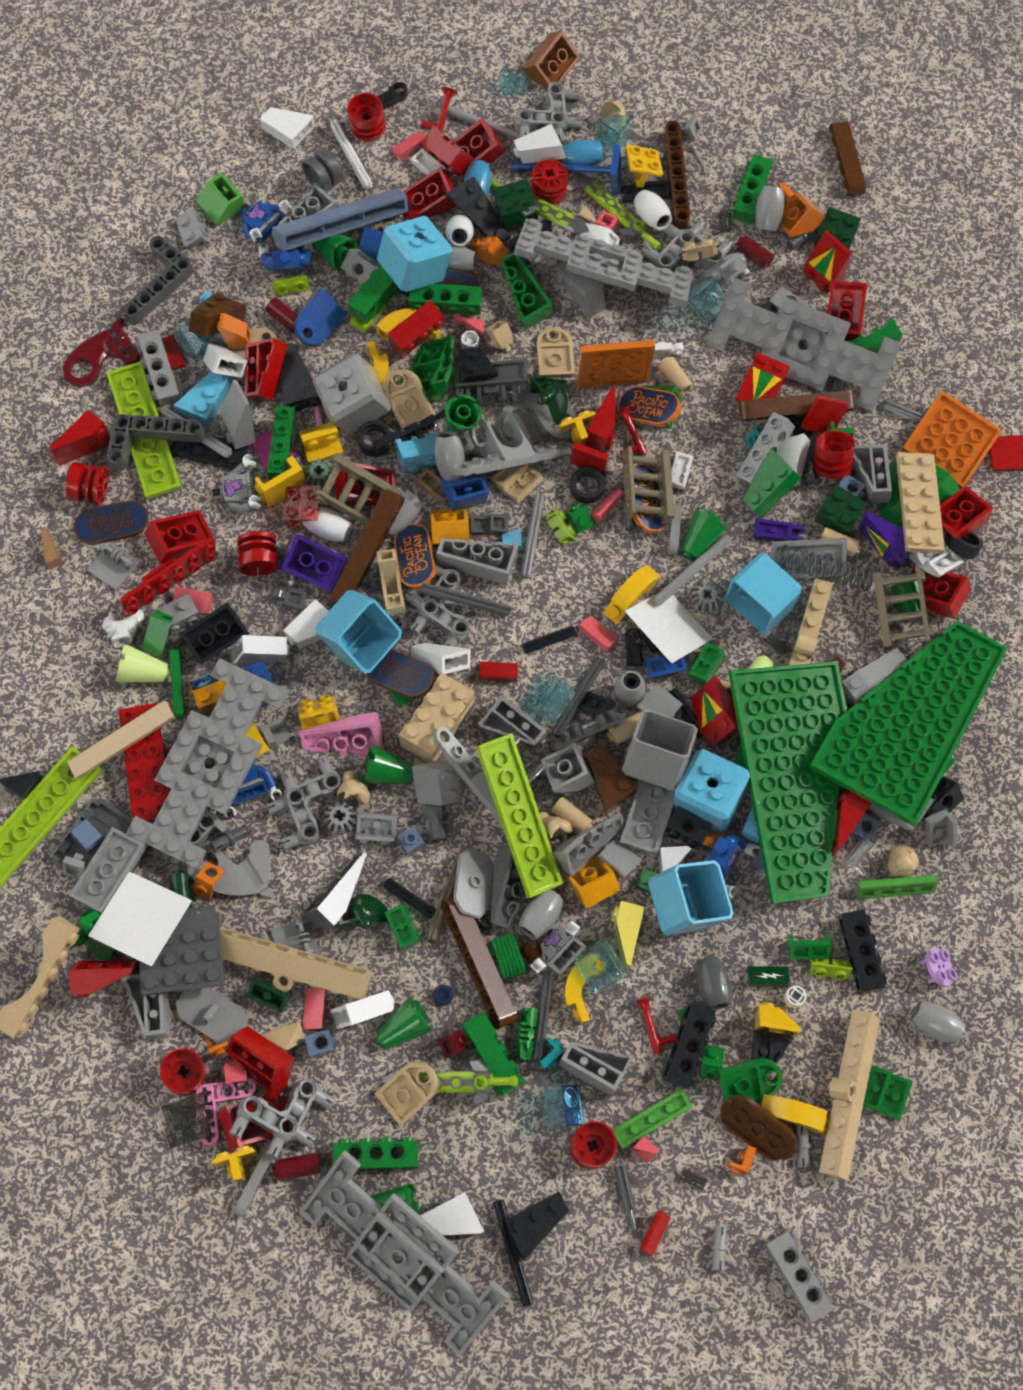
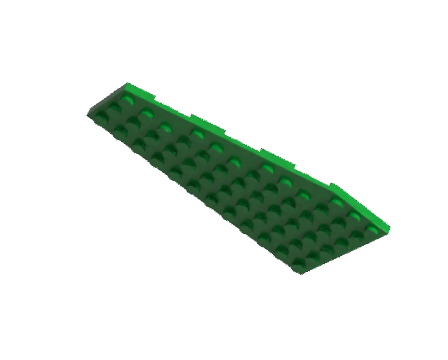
[809,621,1008,827]
[728,661,847,904]

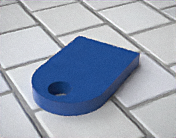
[294,288,347,345]

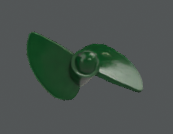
[527,373,568,425]
[334,894,388,929]

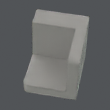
[260,718,291,749]

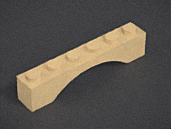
[0,916,80,1038]

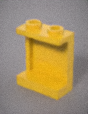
[254,455,306,507]

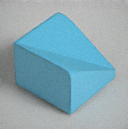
[502,529,522,551]

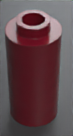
[736,235,775,270]
[266,297,298,333]
[272,1152,321,1181]

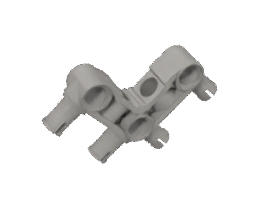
[514,82,583,145]
[641,219,734,271]
[404,564,469,647]
[266,755,341,851]
[229,1079,335,1159]

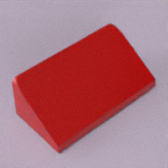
[479,661,518,682]
[639,1210,671,1256]

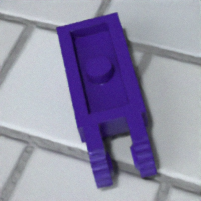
[753,518,806,541]

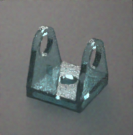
[574,937,631,994]

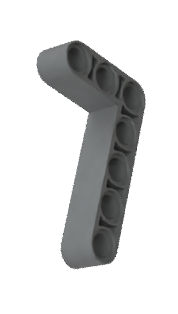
[123,236,193,325]
[107,414,206,471]

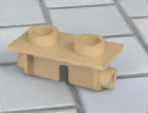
[681,239,718,262]

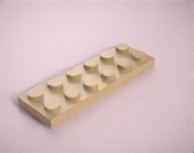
[896,452,945,554]

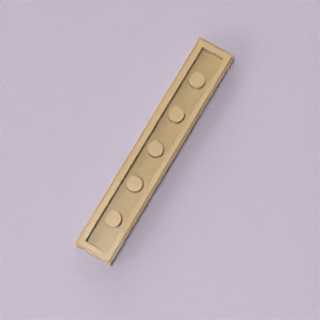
[67,701,175,779]

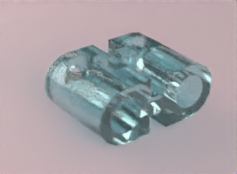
[499,70,528,96]

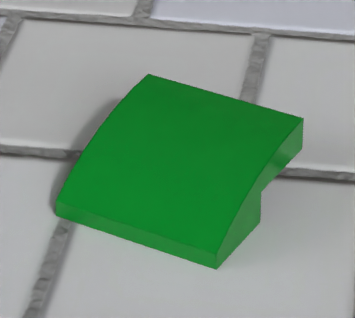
[863,1065,913,1121]

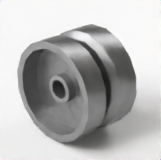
[301,147,344,192]

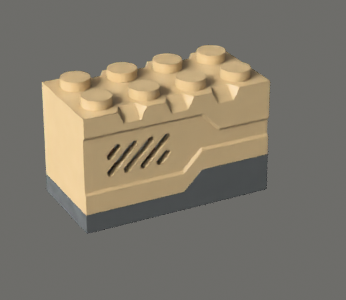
[399,672,475,763]

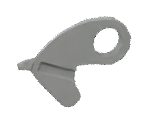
[500,392,578,441]
[186,840,275,899]

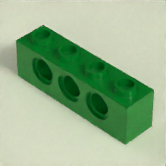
[731,154,773,224]
[409,284,483,316]
[267,406,297,481]
[333,1137,418,1170]

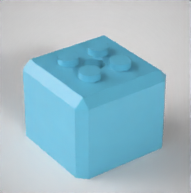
[377,216,453,292]
[725,554,801,636]
[316,590,402,673]
[674,749,750,834]
[648,860,733,936]

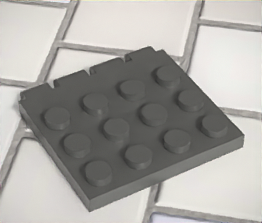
[49,798,152,880]
[139,905,225,996]

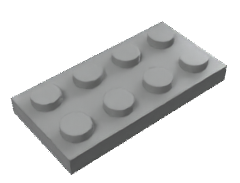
[771,538,847,579]
[619,780,675,856]
[69,827,147,914]

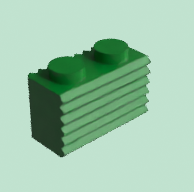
[488,933,527,982]

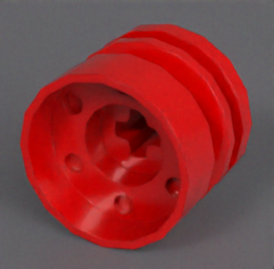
[347,93,386,141]
[531,159,568,206]
[814,430,855,479]
[66,462,109,505]
[237,531,278,576]
[160,1048,206,1095]
[569,1121,617,1170]

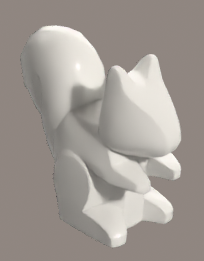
[102,609,144,648]

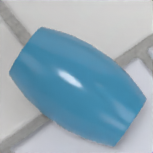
[560,140,603,166]
[463,160,491,197]

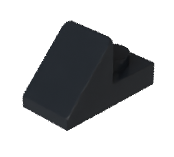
[578,692,616,720]

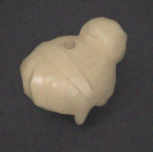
[599,101,627,133]
[336,770,370,808]
[539,812,572,840]
[887,845,919,878]

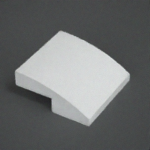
[909,549,964,577]

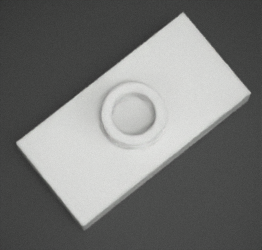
[410,149,447,176]
[671,451,694,490]

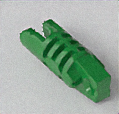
[516,1007,538,1061]

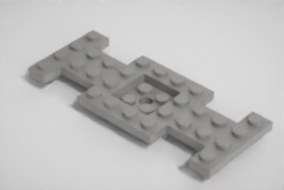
[514,218,693,308]
[706,277,902,412]
[126,658,290,869]
[299,1150,510,1356]

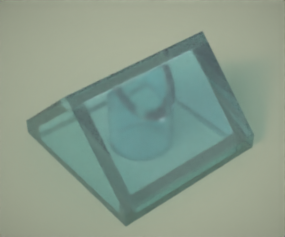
[596,115,633,152]
[688,276,727,327]

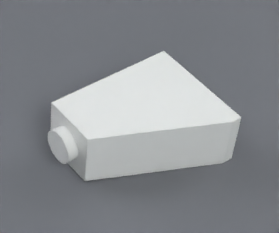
[260,107,315,149]
[513,124,566,164]
[203,343,247,378]
[779,433,810,489]
[283,599,329,648]
[231,635,290,666]
[411,643,470,674]
[330,990,395,1029]
[420,1192,484,1236]

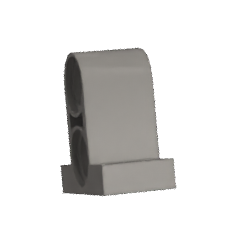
[190,808,230,846]

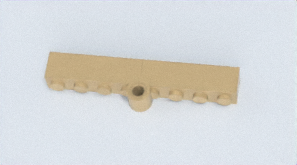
[788,578,833,665]
[221,927,372,1000]
[819,1009,880,1181]

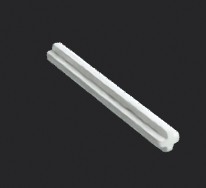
[330,119,372,190]

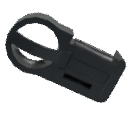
[377,82,408,110]
[624,628,644,667]

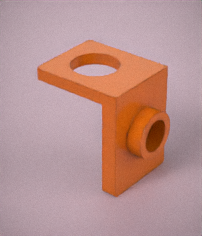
[192,862,225,902]
[203,1034,229,1057]

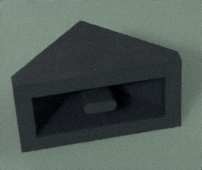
[0,771,43,800]

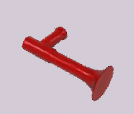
[421,87,458,133]
[615,405,647,456]
[633,996,677,1055]

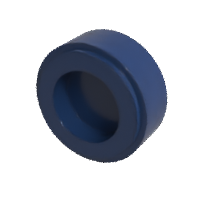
[433,985,453,1006]

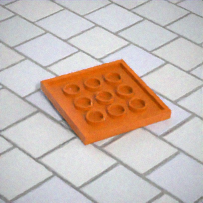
[576,340,655,388]
[901,390,1002,488]

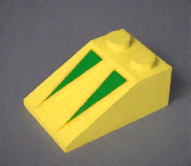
[611,901,644,972]

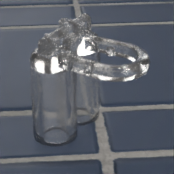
[839,837,873,881]

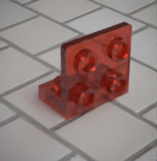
[282,485,322,530]

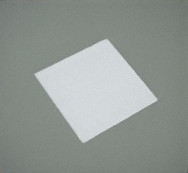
[625,593,713,663]
[88,871,192,966]

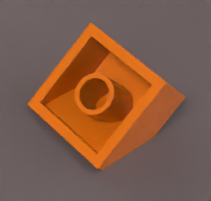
[780,191,825,237]

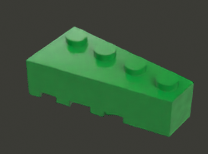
[500,251,554,331]
[461,1012,526,1098]

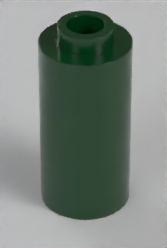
[169,870,192,908]

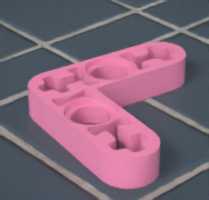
[196,1078,257,1146]

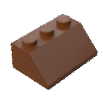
[523,30,580,89]

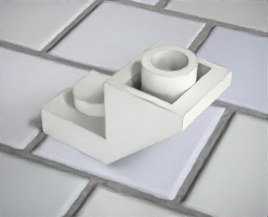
[579,222,621,245]

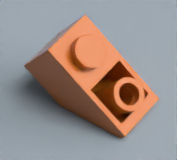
[468,236,509,265]
[217,313,252,350]

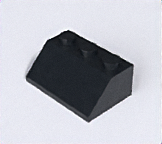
[179,602,249,665]

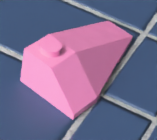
[299,712,383,759]

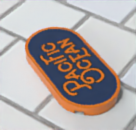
[617,386,682,427]
[633,465,667,534]
[394,523,437,590]

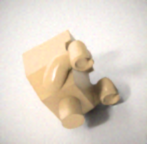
[485,320,513,353]

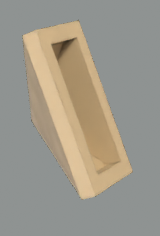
[261,1021,305,1051]

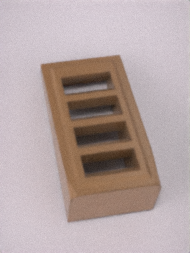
[414,467,447,505]
[41,527,63,570]

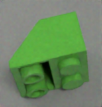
[196,172,244,226]

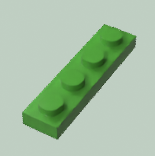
[856,875,939,900]
[613,1089,693,1150]

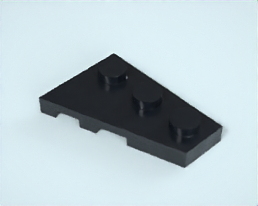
[503,1191,569,1261]

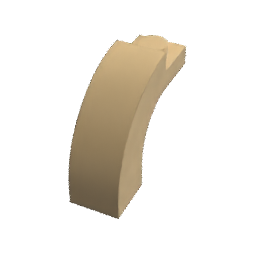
[376,548,406,615]

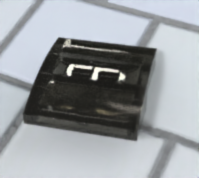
[512,407,551,445]
[161,1093,209,1148]

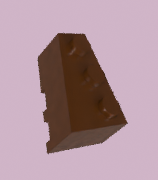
[188,293,247,337]
[585,743,638,815]

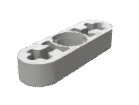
[667,504,682,555]

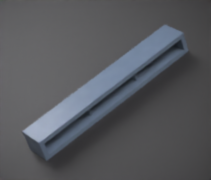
[272,188,408,251]

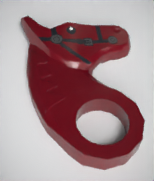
[63,317,141,388]

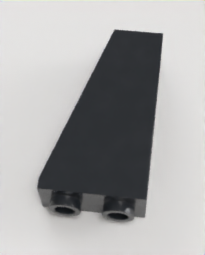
[280,343,322,412]

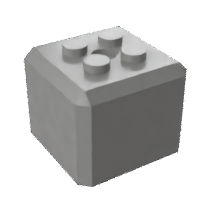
[313,353,392,434]
[622,709,698,791]

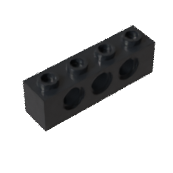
[838,909,887,995]
[661,1002,716,1089]

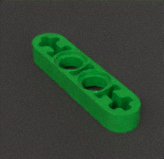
[169,647,186,719]

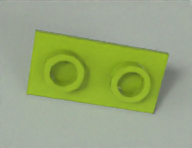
[272,274,310,297]
[546,507,576,546]
[809,959,853,980]

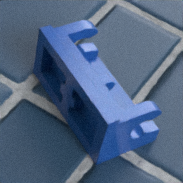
[643,655,687,678]

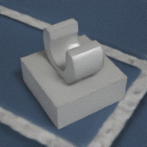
[681,115,703,141]
[63,853,85,879]

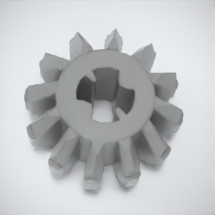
[690,582,723,614]
[323,801,357,835]

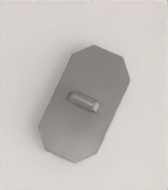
[453,848,493,919]
[175,988,249,1044]

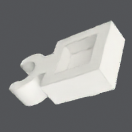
[653,342,684,358]

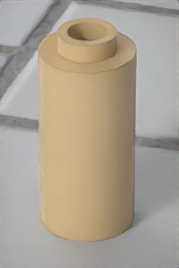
[659,357,694,396]
[821,527,862,558]
[605,711,642,746]
[551,797,593,834]

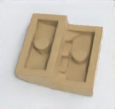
[490,464,544,503]

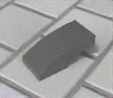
[469,513,509,535]

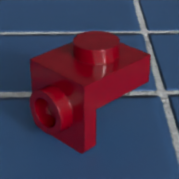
[437,1029,469,1059]

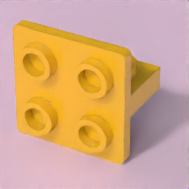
[625,145,663,188]
[557,410,595,445]
[299,422,343,464]
[297,695,340,730]
[211,1145,258,1183]

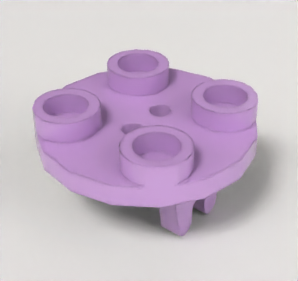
[920,947,957,987]

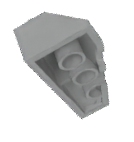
[842,647,908,707]
[553,812,625,877]

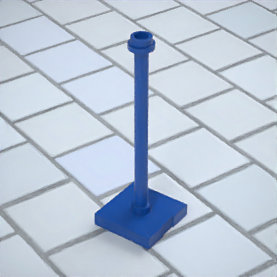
[513,145,621,195]

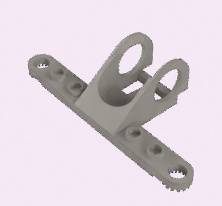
[453,411,574,477]
[432,727,545,827]

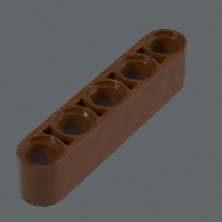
[829,121,866,196]

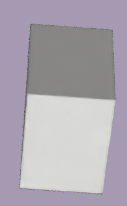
[659,846,691,872]

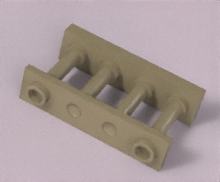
[620,446,675,524]
[312,453,400,528]
[873,566,934,649]

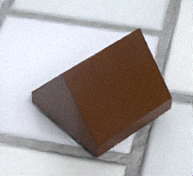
[520,939,543,964]

